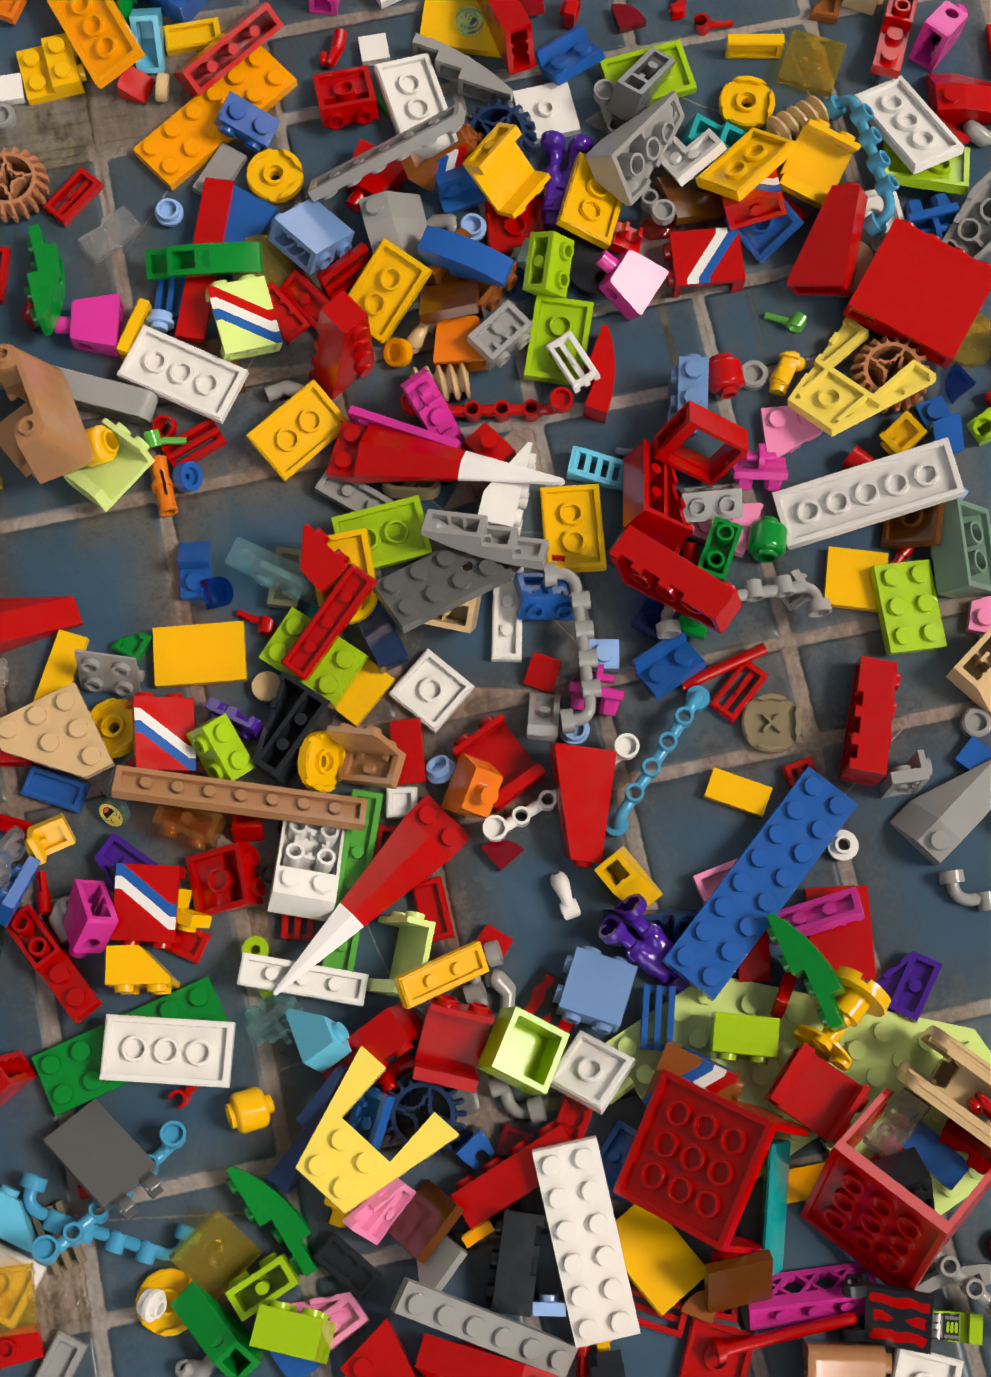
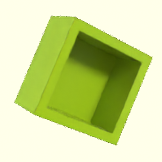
[476,1006,570,1095]
[249,1300,336,1365]

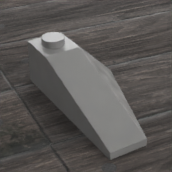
[585,91,685,206]
[942,171,991,261]
[358,191,427,312]
[889,760,991,866]

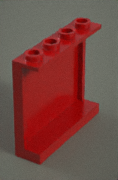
[842,217,991,370]

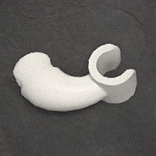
[550,871,581,920]

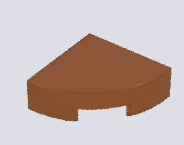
[809,0,841,24]
[679,1290,716,1324]

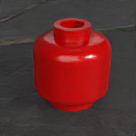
[708,353,745,399]

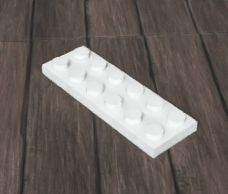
[772,437,966,550]
[532,1135,641,1348]

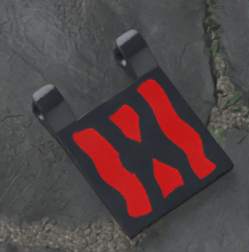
[518,967,582,1057]
[840,1274,935,1355]

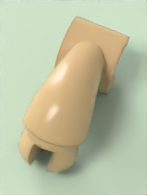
[406,321,437,354]

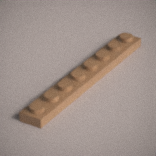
[111,765,368,831]

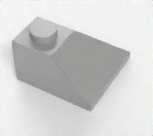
[417,1235,468,1291]

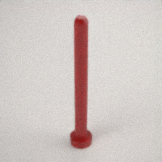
[713,1311,857,1364]

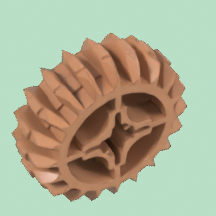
[0,146,50,224]
[850,335,930,415]

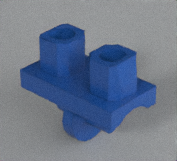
[903,192,960,239]

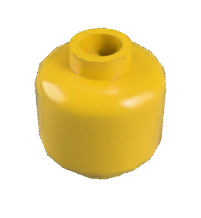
[85,425,119,468]
[225,1087,275,1134]

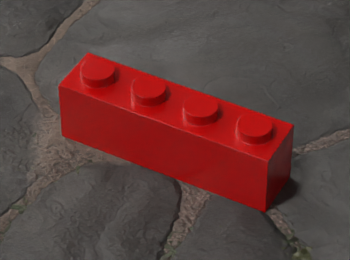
[173,2,284,97]
[451,1122,574,1229]

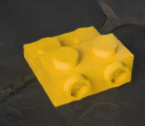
[16,33,87,106]

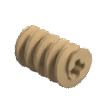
[766,95,829,141]
[410,363,471,402]

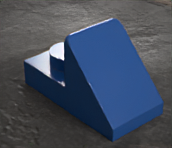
[913,395,965,454]
[177,541,212,602]

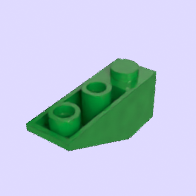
[170,1279,264,1377]

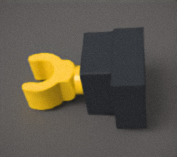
[590,1340,626,1377]

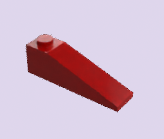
[925,73,991,126]
[0,596,83,654]
[413,1333,556,1377]

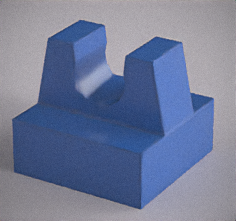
[452,1125,495,1170]

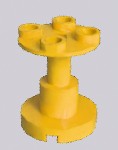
[791,966,891,1072]

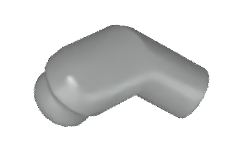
[49,896,69,945]
[484,969,516,1011]
[175,1355,217,1377]

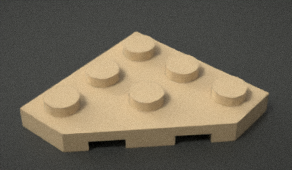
[0,682,115,779]

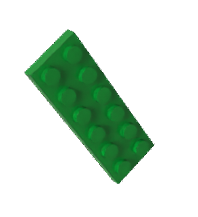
[32,976,229,1117]

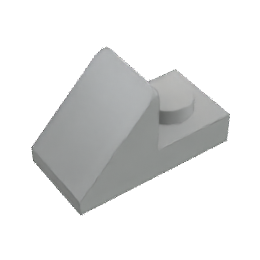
[527,692,560,741]

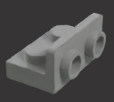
[466,300,533,372]
[677,483,743,523]
[879,749,933,799]

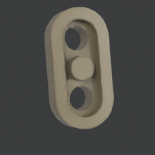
[381,481,441,500]

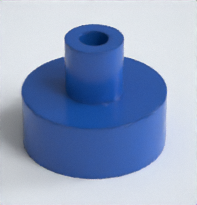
[171,461,203,492]

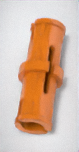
[150,455,179,517]

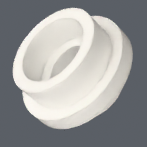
[827,830,859,861]
[136,1288,167,1323]

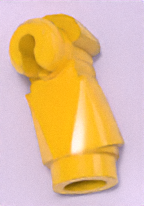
[768,351,805,396]

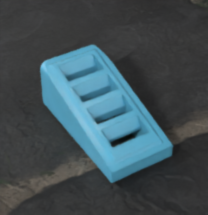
[566,446,623,491]

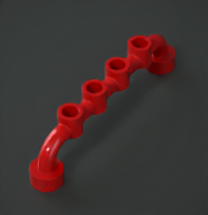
[400,387,573,423]

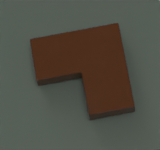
[655,175,727,225]

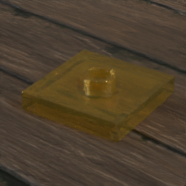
[777,28,847,97]
[169,1207,263,1301]
[0,1263,38,1337]

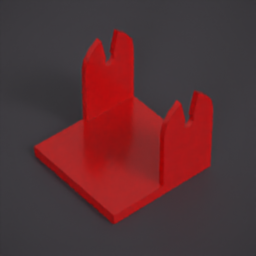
[612,1069,811,1254]
[800,1088,991,1290]

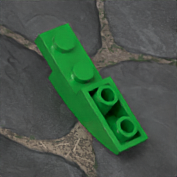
[25,224,66,337]
[145,242,263,281]
[679,516,743,641]
[766,913,848,1033]
[226,1166,320,1277]

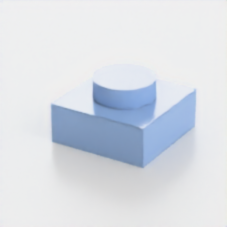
[589,639,619,672]
[532,1294,566,1317]

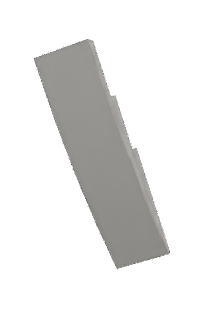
[412,33,513,105]
[421,509,549,570]

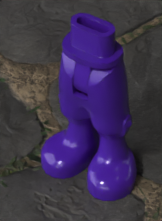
[540,130,594,230]
[599,894,689,994]

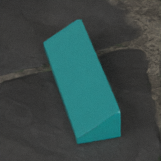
[759,1139,791,1276]

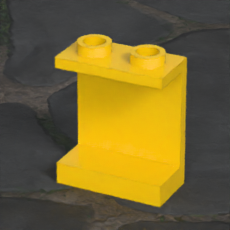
[778,118,861,210]
[462,122,551,218]

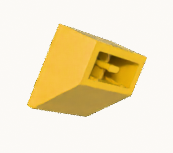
[105,945,180,996]

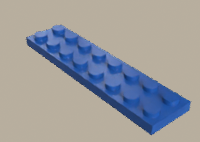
[661,766,858,1001]

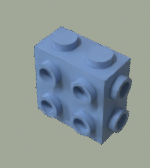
[268,198,355,275]
[667,354,709,438]
[553,946,638,1035]

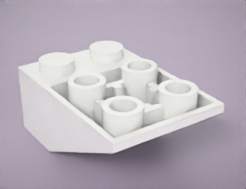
[478,442,537,536]
[267,821,345,921]

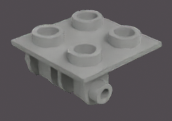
[74,649,145,697]

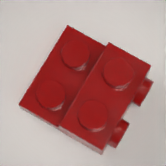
[312,65,379,130]
[186,842,266,916]

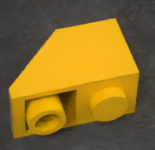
[594,845,663,908]

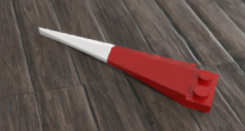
[326,421,565,486]
[273,794,471,995]

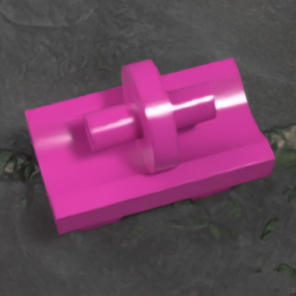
[732,443,788,491]
[569,663,625,716]

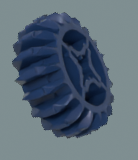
[464,98,537,161]
[385,1074,467,1160]

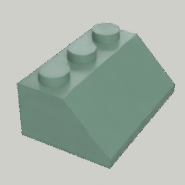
[930,498,991,599]

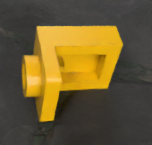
[879,411,928,455]
[24,813,76,865]
[177,888,212,932]

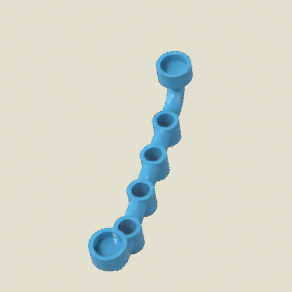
[823,94,899,238]
[606,686,710,838]
[31,1121,186,1266]
[19,1172,202,1265]

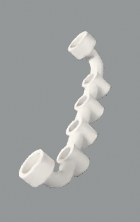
[483,733,640,842]

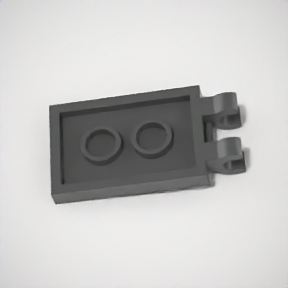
[43,1099,164,1221]

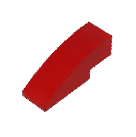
[582,324,615,424]

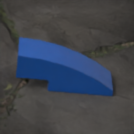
[417,225,514,287]

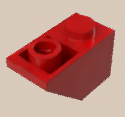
[300,523,351,597]

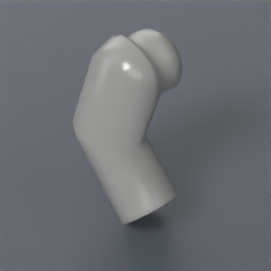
[963,120,991,147]
[426,213,459,233]
[264,380,304,402]

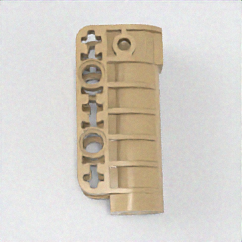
[896,1025,991,1148]

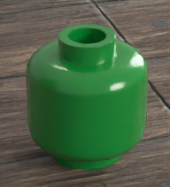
[747,516,787,563]

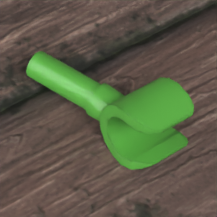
[764,311,807,334]
[143,429,186,447]

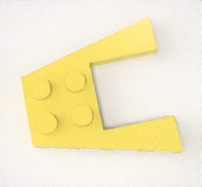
[787,317,936,437]
[295,1046,459,1214]

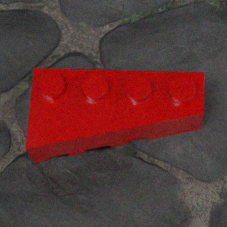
[609,525,742,634]

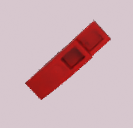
[870,0,918,79]
[5,904,103,1024]

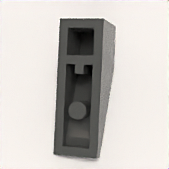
[607,47,676,121]

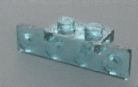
[225,537,320,608]

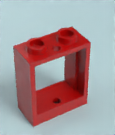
[653,400,749,486]

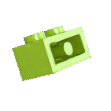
[522,231,574,298]
[186,713,256,781]
[709,1011,780,1065]
[225,1252,303,1322]

